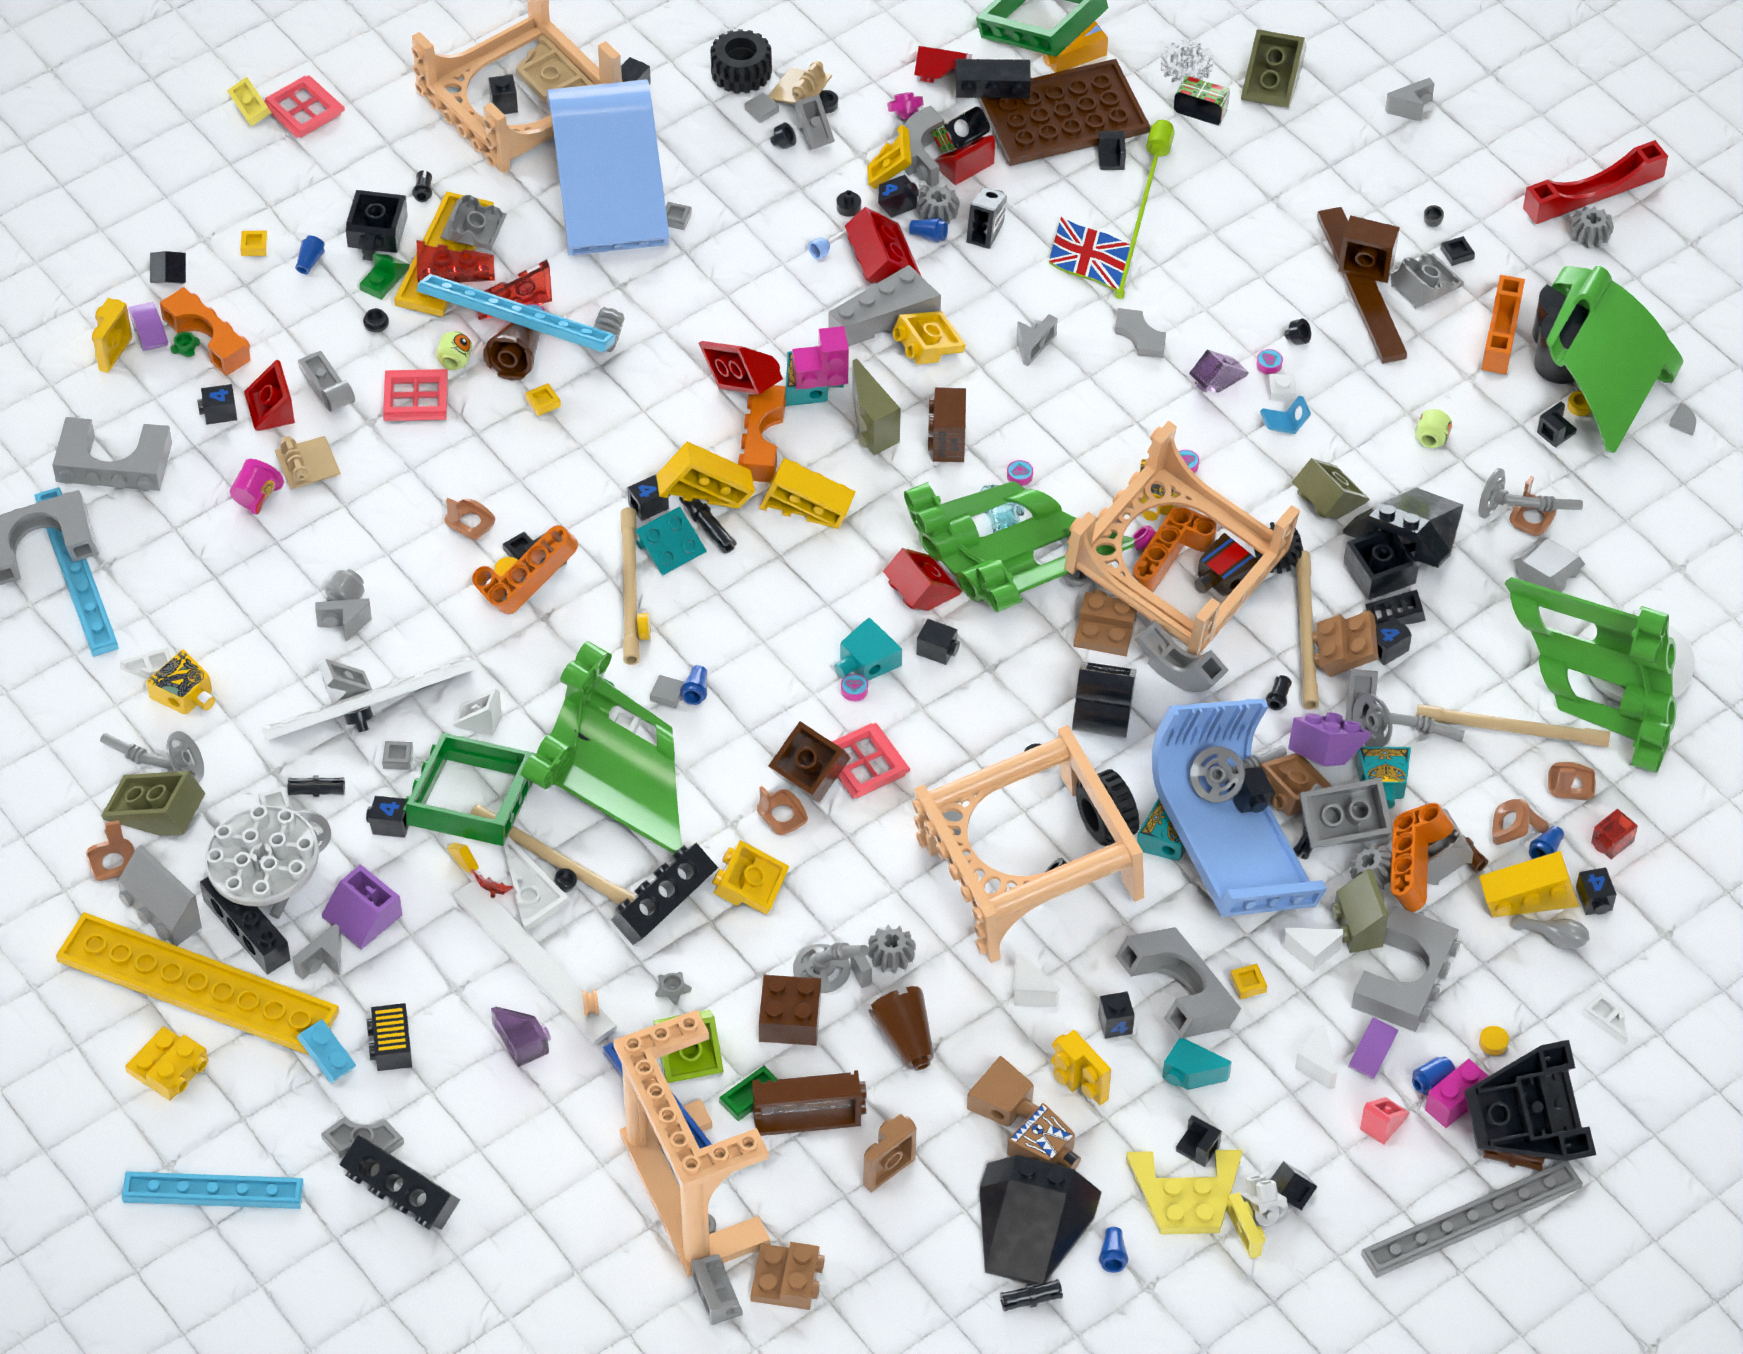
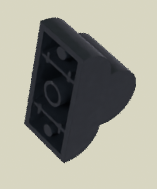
[1532,284,1590,384]
[1072,661,1137,738]

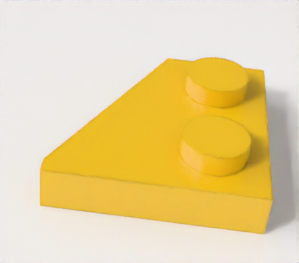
[867,125,912,189]

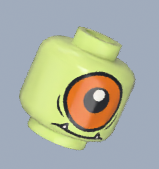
[436,331,472,370]
[1415,409,1453,448]

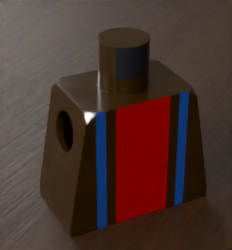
[1195,532,1259,596]

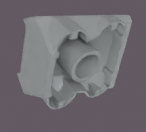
[440,195,507,250]
[1390,253,1464,309]
[1513,538,1585,592]
[1427,808,1473,885]

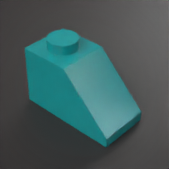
[1162,1038,1232,1090]

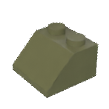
[1292,458,1370,519]
[1331,869,1388,953]

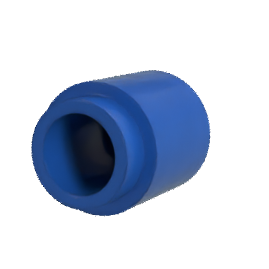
[1412,1056,1456,1095]

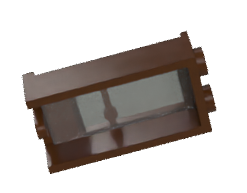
[752,1070,867,1136]

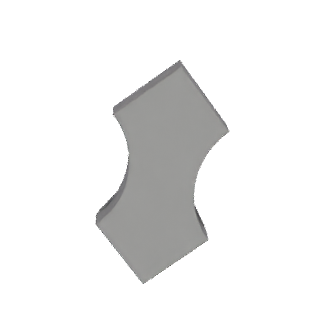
[1115,308,1166,358]
[321,1117,405,1158]

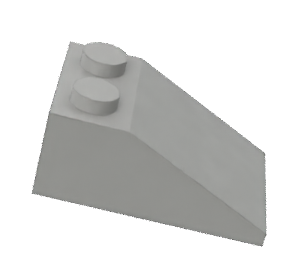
[1299,777,1393,848]

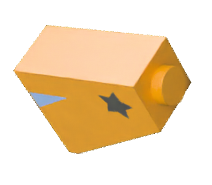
[1043,21,1108,73]

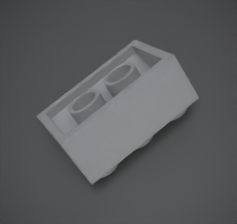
[118,845,202,946]

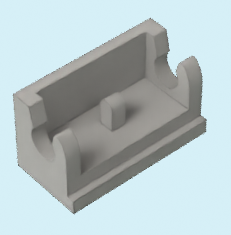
[691,1255,743,1325]

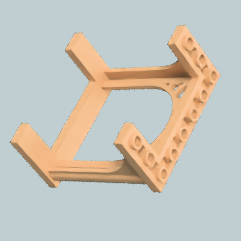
[411,0,622,174]
[1064,420,1300,655]
[912,725,1145,963]
[613,1010,770,1277]

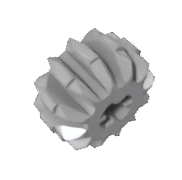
[917,184,960,224]
[1570,206,1614,248]
[593,307,625,352]
[1349,843,1392,890]
[868,924,916,974]

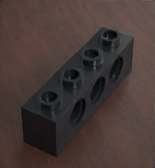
[611,842,719,945]
[200,877,291,975]
[339,1135,461,1230]

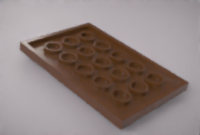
[977,59,1150,166]

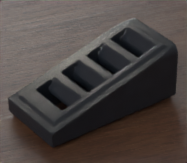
[1365,590,1426,627]

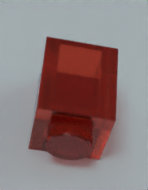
[1591,808,1638,860]

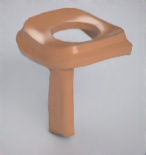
[1509,476,1557,536]
[444,497,496,540]
[1548,762,1596,800]
[757,786,808,835]
[1492,799,1549,845]
[86,820,135,881]

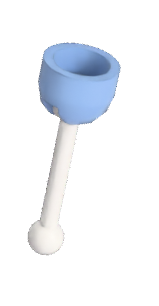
[808,229,848,260]

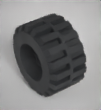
[710,29,772,94]
[1076,769,1139,847]

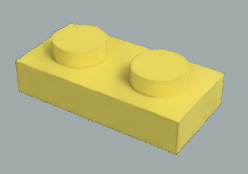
[227,77,272,127]
[1226,1192,1266,1259]

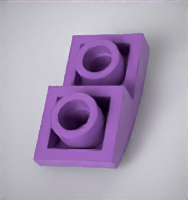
[128,302,168,351]
[1348,1017,1399,1080]

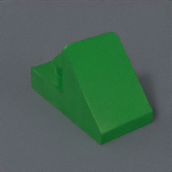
[360,253,410,300]

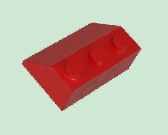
[845,207,922,284]
[698,341,783,395]

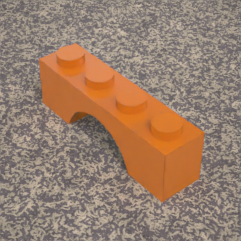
[1481,275,1525,375]
[159,287,251,376]
[738,385,786,483]

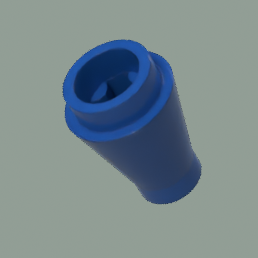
[909,218,948,243]
[295,235,325,275]
[680,665,707,705]
[1529,826,1565,859]
[1098,1227,1129,1273]

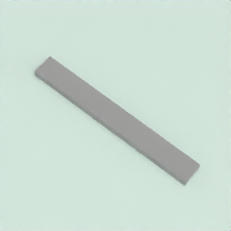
[1361,1161,1583,1278]

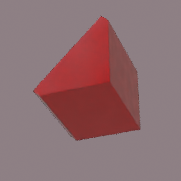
[933,135,995,185]
[244,359,295,431]

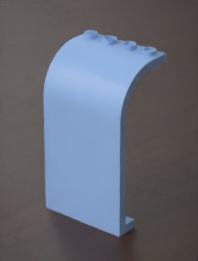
[547,79,669,256]
[1152,699,1327,917]

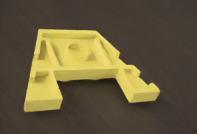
[1126,1150,1242,1234]

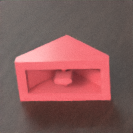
[1360,1097,1410,1145]

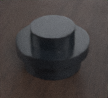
[363,308,389,332]

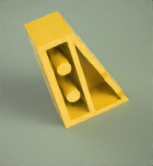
[656,441,755,509]
[759,458,856,529]
[1479,851,1579,918]

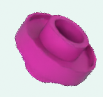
[887,92,924,119]

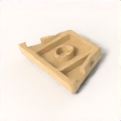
[516,35,594,104]

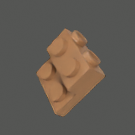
[1073,590,1137,657]
[1313,610,1378,677]
[1259,753,1333,816]
[863,1113,917,1193]
[750,1242,825,1310]

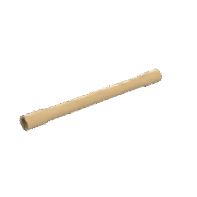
[620,507,640,665]
[1295,550,1319,710]
[1416,704,1611,747]
[470,804,636,905]

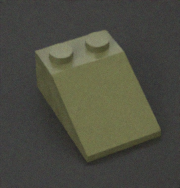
[1241,29,1307,108]
[852,358,901,455]
[101,771,206,836]

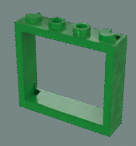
[976,0,1109,57]
[403,733,536,846]

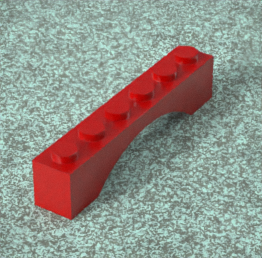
[1523,140,1669,224]

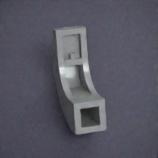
[904,105,945,187]
[1134,620,1229,692]

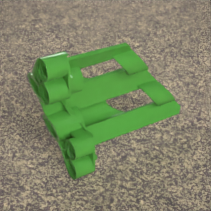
[904,481,1135,613]
[1505,577,1676,773]

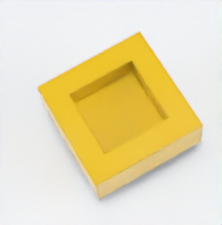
[240,230,268,256]
[525,383,561,416]
[1230,963,1268,1000]

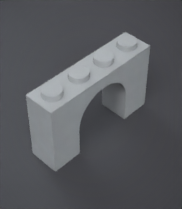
[52,417,172,491]
[0,490,99,585]
[1351,905,1461,1032]
[1115,927,1242,1039]

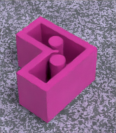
[792,326,849,389]
[1425,1059,1489,1128]

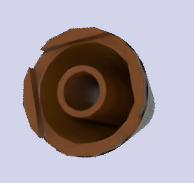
[483,322,540,381]
[868,986,934,1071]

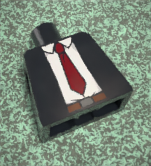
[966,188,1007,249]

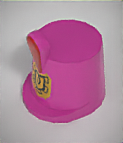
[229,458,285,515]

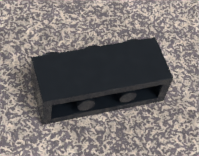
[955,59,1031,98]

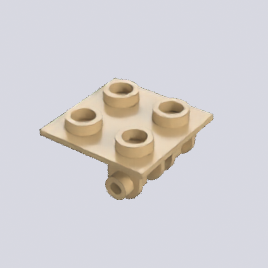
[769,61,833,104]
[275,436,341,489]

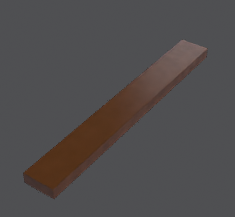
[1317,206,1407,364]

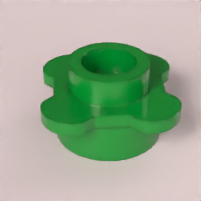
[170,332,200,357]

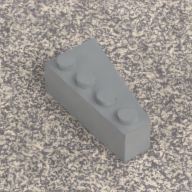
[828,265,941,346]

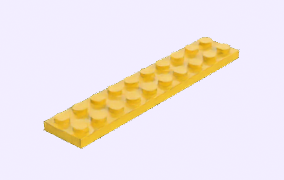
[56,912,340,1056]

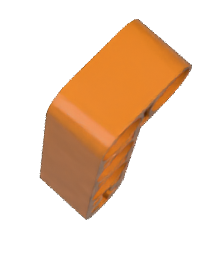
[1132,507,1217,593]
[472,525,578,615]
[1391,803,1454,912]

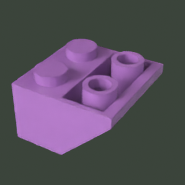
[1288,712,1371,766]
[321,864,402,950]

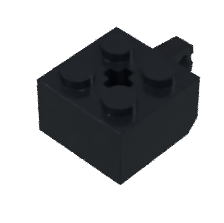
[346,190,408,261]
[1343,529,1419,600]

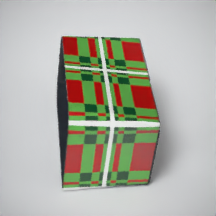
[1173,75,1230,126]
[931,106,990,154]

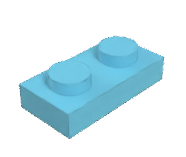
[297,1019,356,1084]

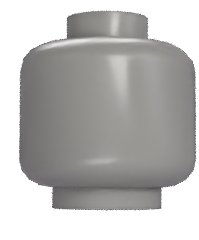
[324,569,365,601]

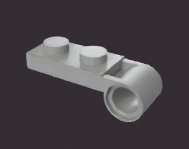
[298,350,355,412]

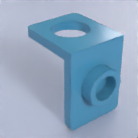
[1260,396,1311,434]

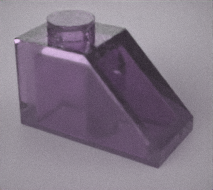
[1189,349,1249,393]
[491,1006,551,1067]

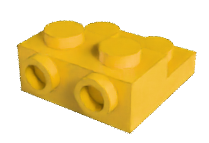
[92,297,133,373]
[893,311,966,365]
[712,840,790,915]
[125,1026,209,1101]
[1051,1030,1112,1106]

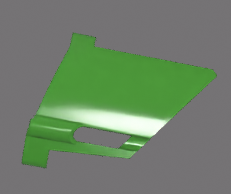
[1547,266,1684,453]
[521,641,682,854]

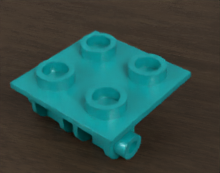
[635,506,707,576]

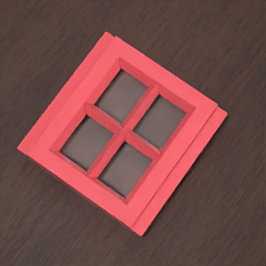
[264,75,345,138]
[383,369,448,421]
[832,723,910,799]

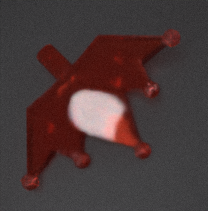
[471,869,513,898]

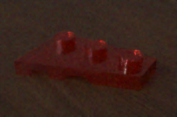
[416,240,495,283]
[476,260,552,320]

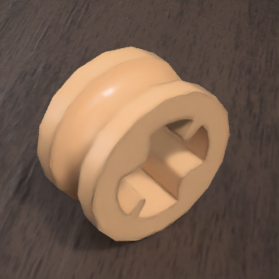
[582,989,599,1016]

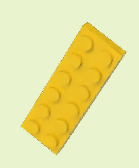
[394,191,494,317]

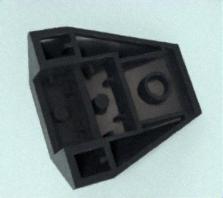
[1343,487,1464,568]
[1463,1040,1597,1161]
[979,1155,1102,1285]

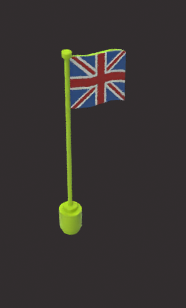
[1049,119,1175,299]

